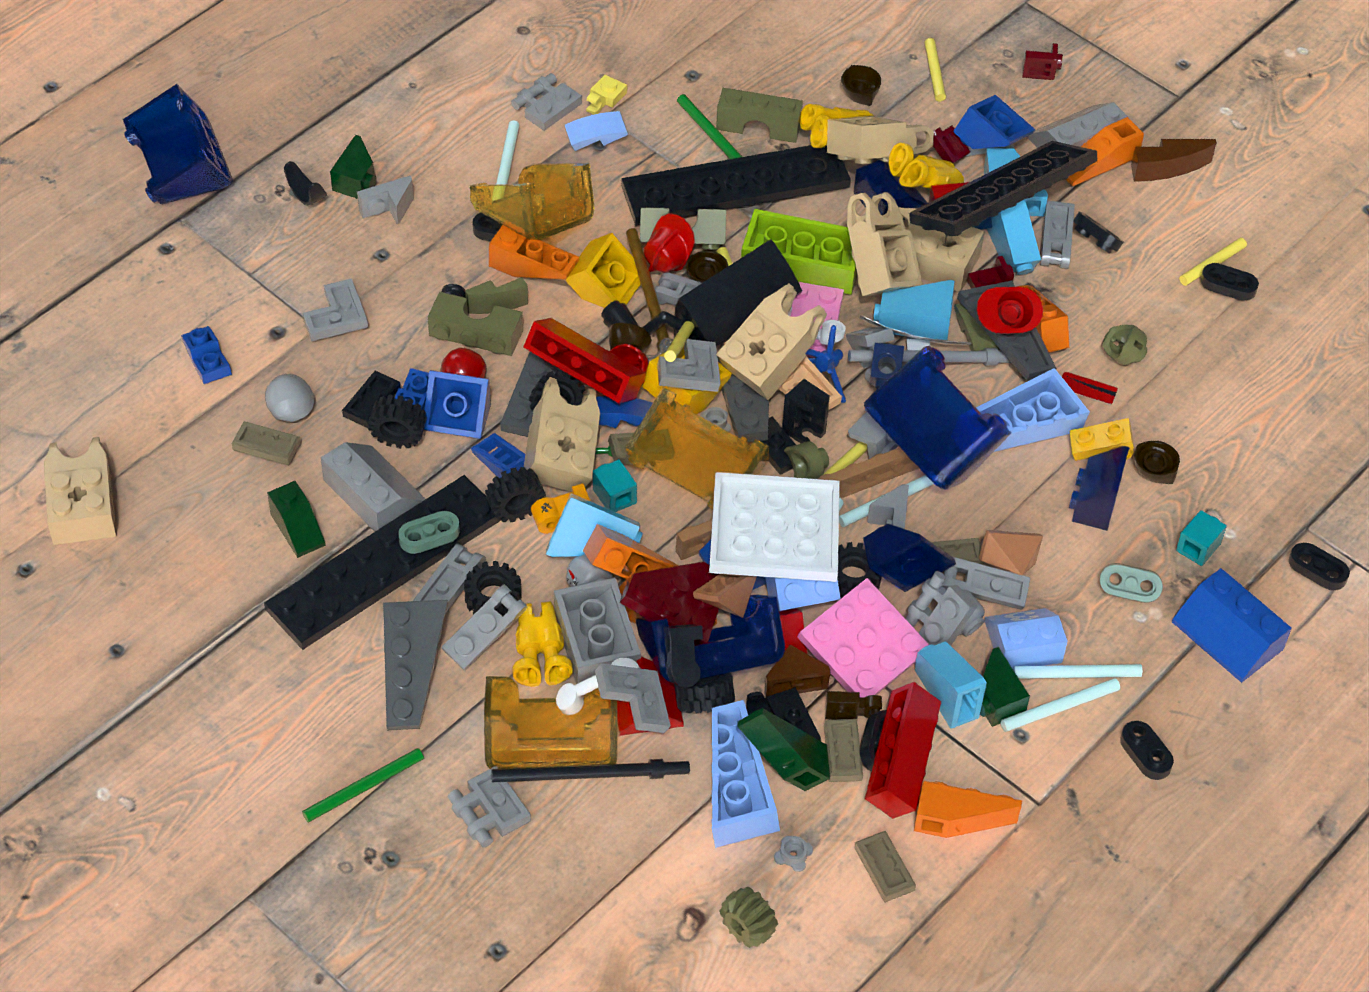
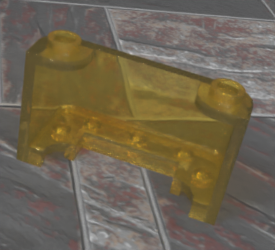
[470,163,594,240]
[625,387,769,510]
[484,676,617,769]

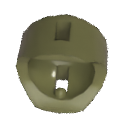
[1103,325,1147,365]
[784,441,829,479]

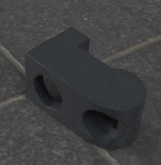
[664,624,703,688]

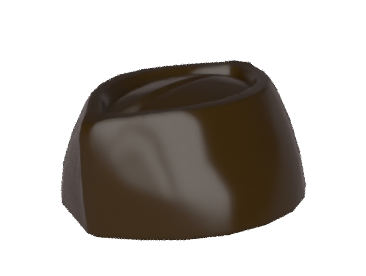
[841,65,881,106]
[685,251,728,283]
[608,323,652,353]
[1134,441,1180,484]

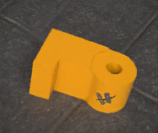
[531,483,590,534]

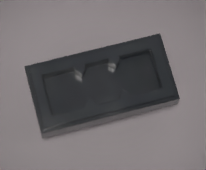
[342,370,401,428]
[753,416,796,475]
[766,687,821,741]

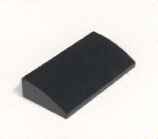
[675,239,802,348]

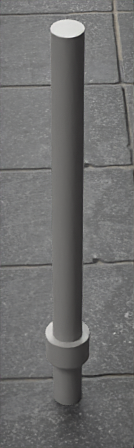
[848,348,1011,366]

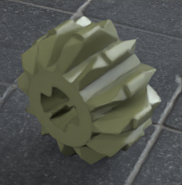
[719,887,778,948]

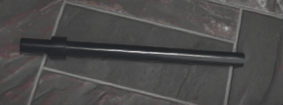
[491,759,690,783]

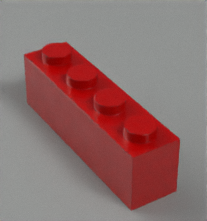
[523,318,647,404]
[865,682,941,819]

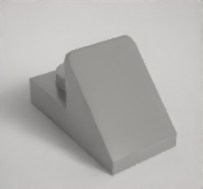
[357,176,414,224]
[846,327,895,368]
[867,484,909,552]

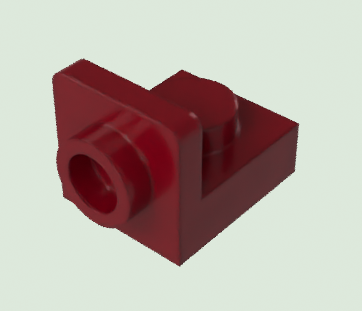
[1022,43,1063,80]
[933,125,971,164]
[967,255,1014,289]

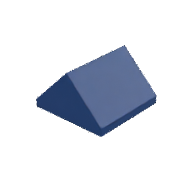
[424,370,491,439]

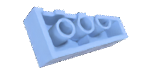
[952,368,1090,458]
[712,700,780,848]

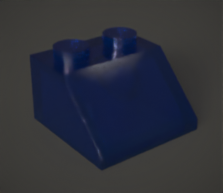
[854,160,928,220]
[1069,446,1129,531]
[863,524,956,592]

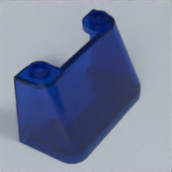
[122,84,233,204]
[864,345,1011,490]
[635,594,785,683]

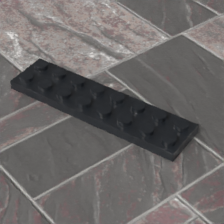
[909,141,1097,236]
[621,145,851,225]
[264,475,501,650]

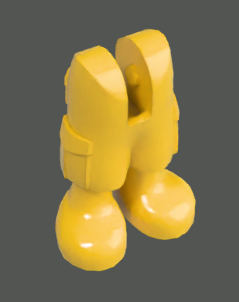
[800,104,874,148]
[889,143,964,188]
[512,601,573,687]

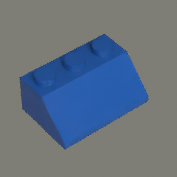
[1172,568,1292,683]

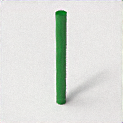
[677,94,742,159]
[302,748,424,823]

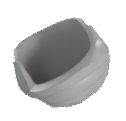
[265,374,314,422]

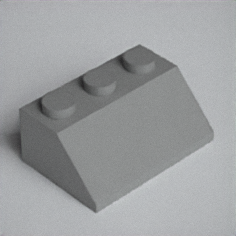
[1027,102,1130,148]
[321,442,425,532]
[554,578,641,684]

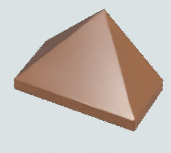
[979,530,1043,576]
[693,574,757,618]

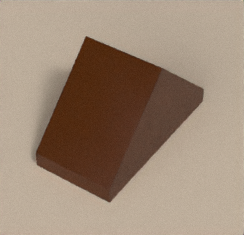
[764,645,830,698]

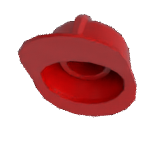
[644,213,695,273]
[976,286,1043,334]

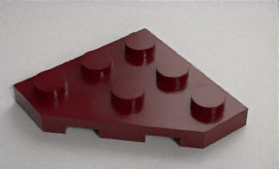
[619,561,719,650]

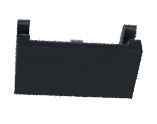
[782,379,830,444]

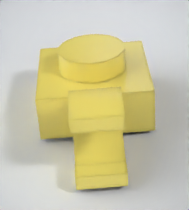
[586,75,627,115]

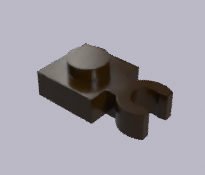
[825,691,882,720]

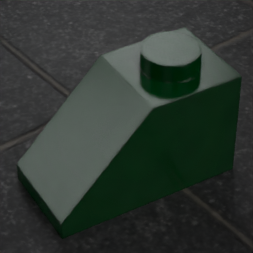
[330,135,376,199]
[267,481,326,558]
[980,647,1030,727]

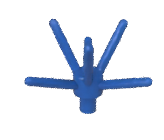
[805,325,846,403]

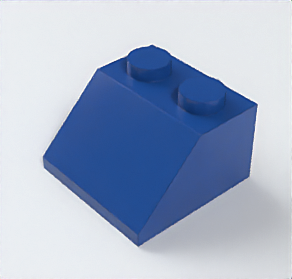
[953,95,1035,149]

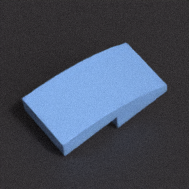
[565,111,628,151]

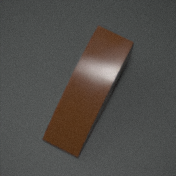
[1131,139,1217,182]

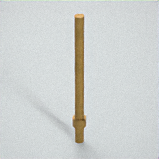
[626,228,673,355]

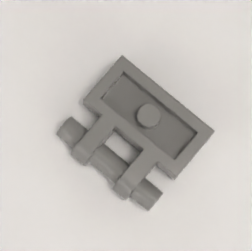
[511,73,582,131]
[905,571,977,646]
[448,766,531,848]

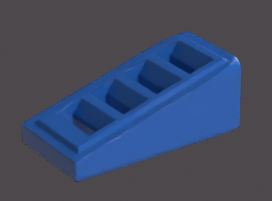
[471,433,525,478]

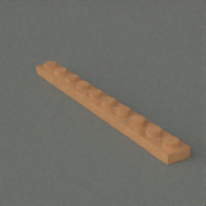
[676,429,953,560]

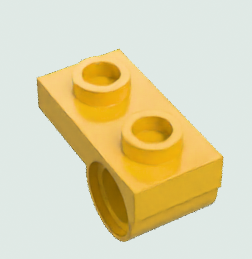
[1070,418,1134,462]

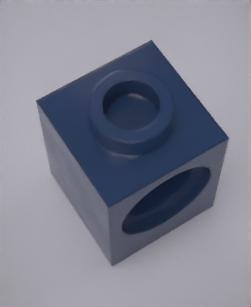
[870,343,904,391]

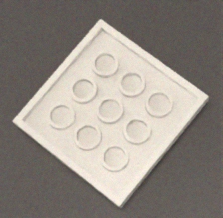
[709,472,840,582]

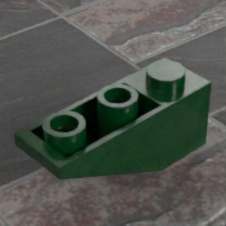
[737,708,830,791]

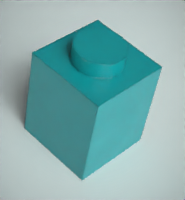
[593,459,637,512]
[1176,510,1227,566]

